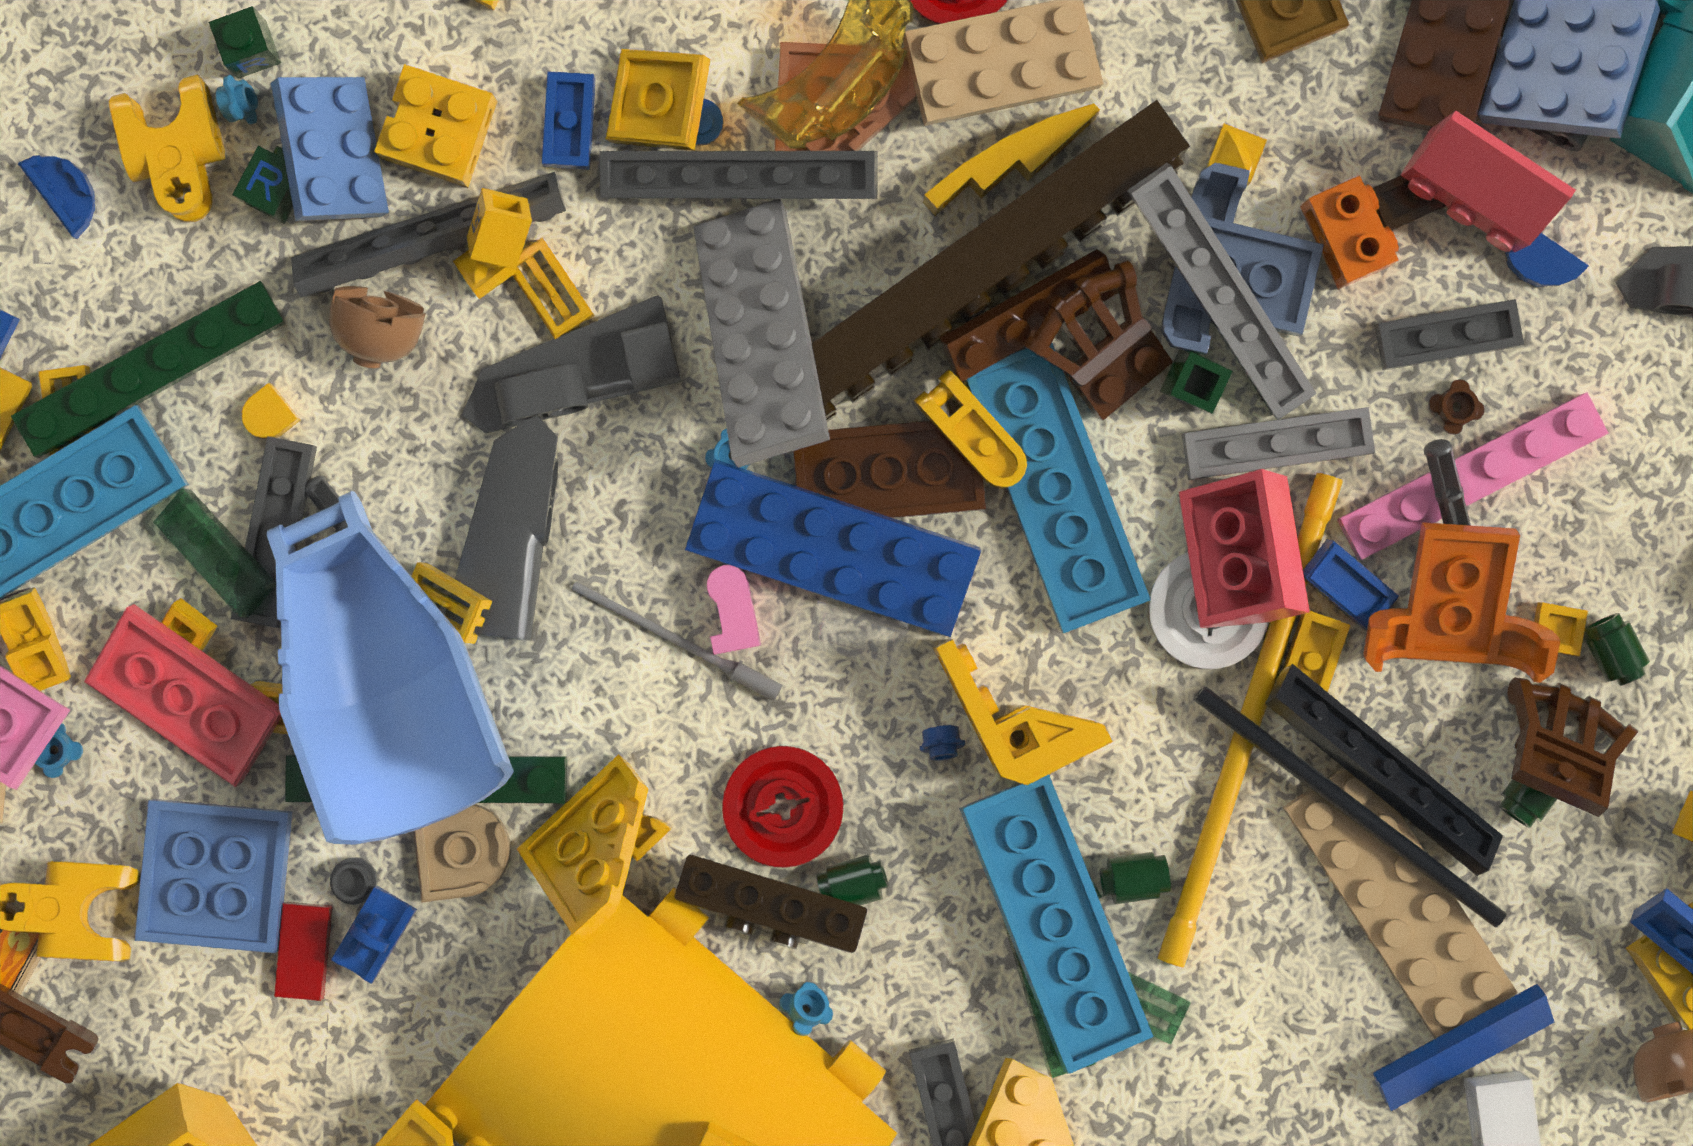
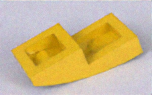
[0,587,71,691]

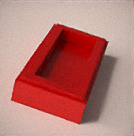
[274,902,333,1001]

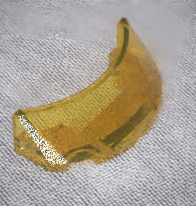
[737,0,913,149]

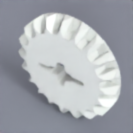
[1148,552,1269,669]

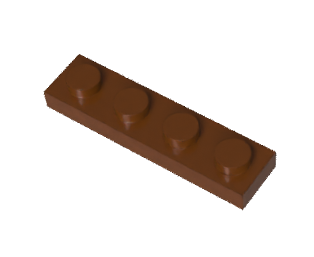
[940,249,1118,382]

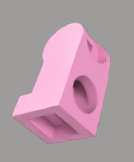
[707,565,761,655]

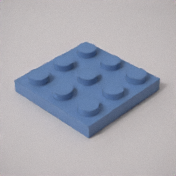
[1478,0,1660,138]
[135,799,293,953]

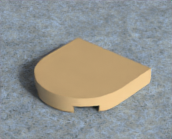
[413,804,511,903]

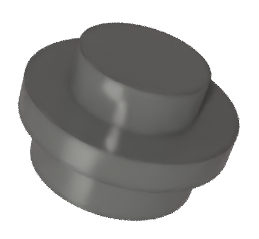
[330,857,378,905]

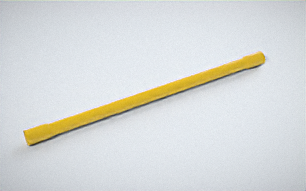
[1157,473,1343,968]

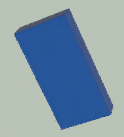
[1303,539,1399,631]

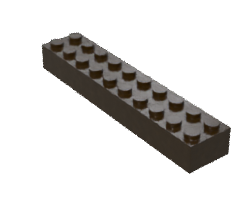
[812,100,1190,422]

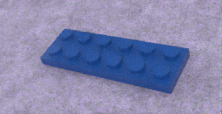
[685,459,981,637]

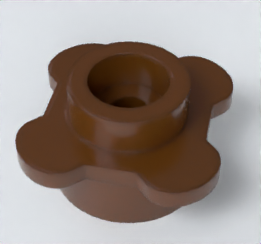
[1428,379,1485,435]

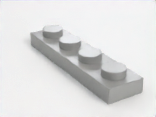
[1182,407,1375,480]

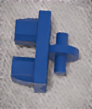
[331,886,417,984]

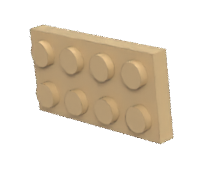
[902,0,1104,126]

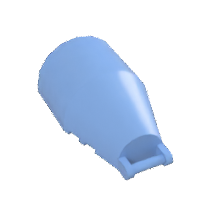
[267,491,514,845]

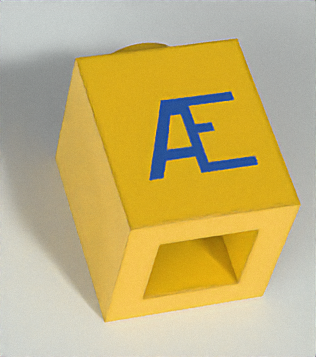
[467,188,532,269]

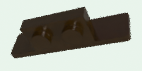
[675,855,867,953]

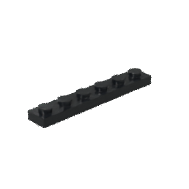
[1265,664,1503,876]

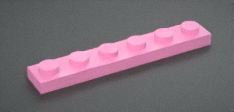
[1337,392,1609,560]

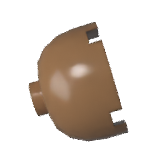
[329,286,426,368]
[1633,1022,1693,1103]

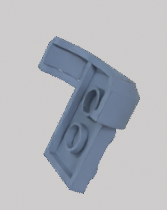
[1161,163,1324,355]

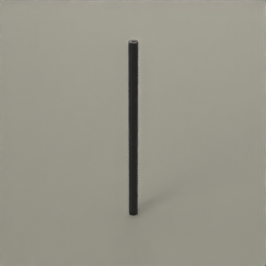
[1193,685,1506,928]

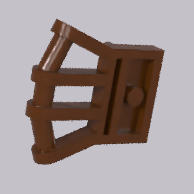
[1023,260,1173,421]
[1507,677,1638,817]

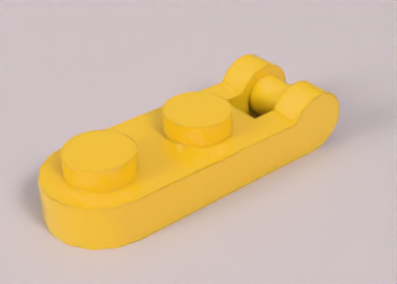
[913,369,1027,489]

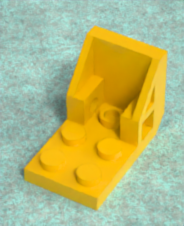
[933,639,1113,785]

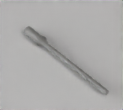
[572,582,783,701]

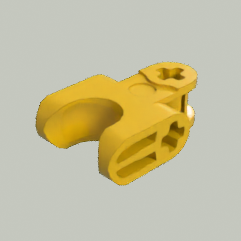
[109,74,225,222]
[0,861,140,962]

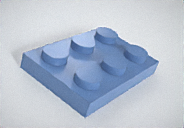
[271,77,389,221]

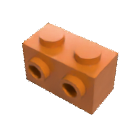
[1300,175,1399,290]

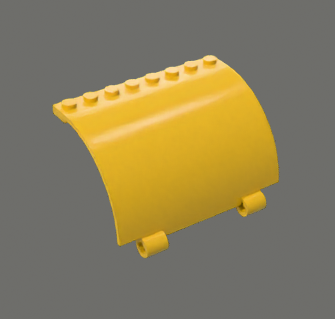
[424,887,898,1146]

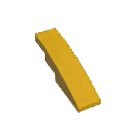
[923,103,1100,216]

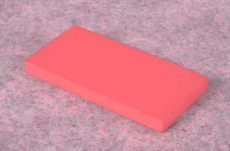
[84,604,282,787]

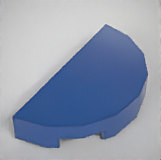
[18,155,95,239]
[1504,233,1589,287]

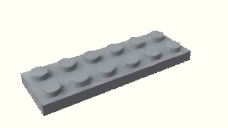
[693,199,830,468]

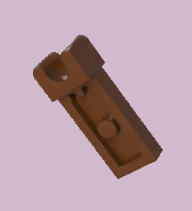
[0,983,99,1084]

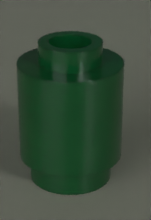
[1585,613,1650,686]
[1499,779,1557,828]
[1099,852,1171,904]
[817,854,889,906]

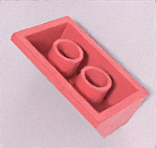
[1400,111,1576,252]
[1179,469,1310,628]

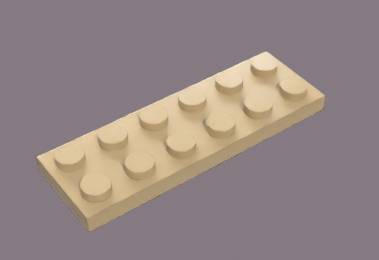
[1282,768,1518,1039]

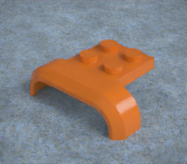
[1363,522,1560,683]

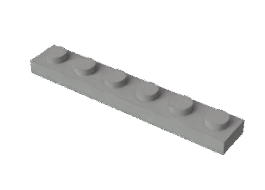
[1127,163,1317,420]

